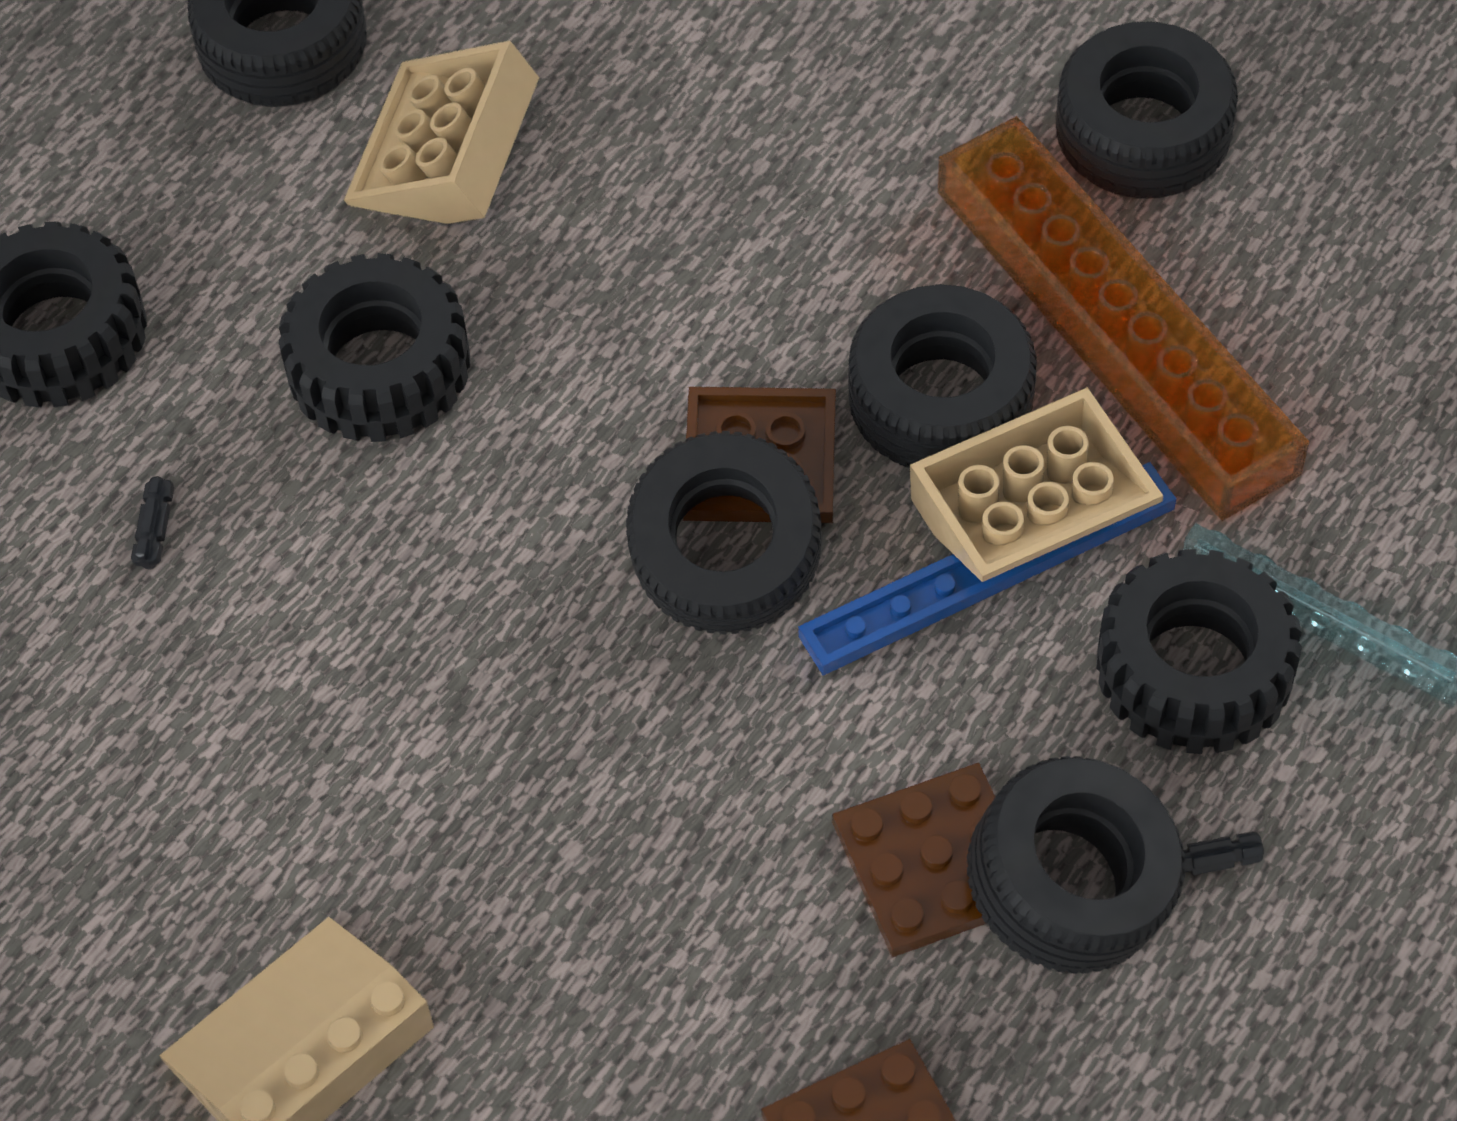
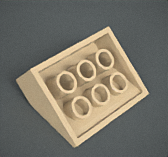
[344,41,539,224]
[910,387,1163,582]
[159,917,434,1121]

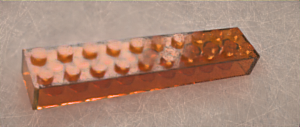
[937,116,1310,521]

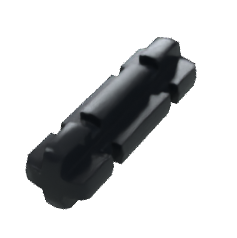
[131,476,174,569]
[1182,831,1264,877]

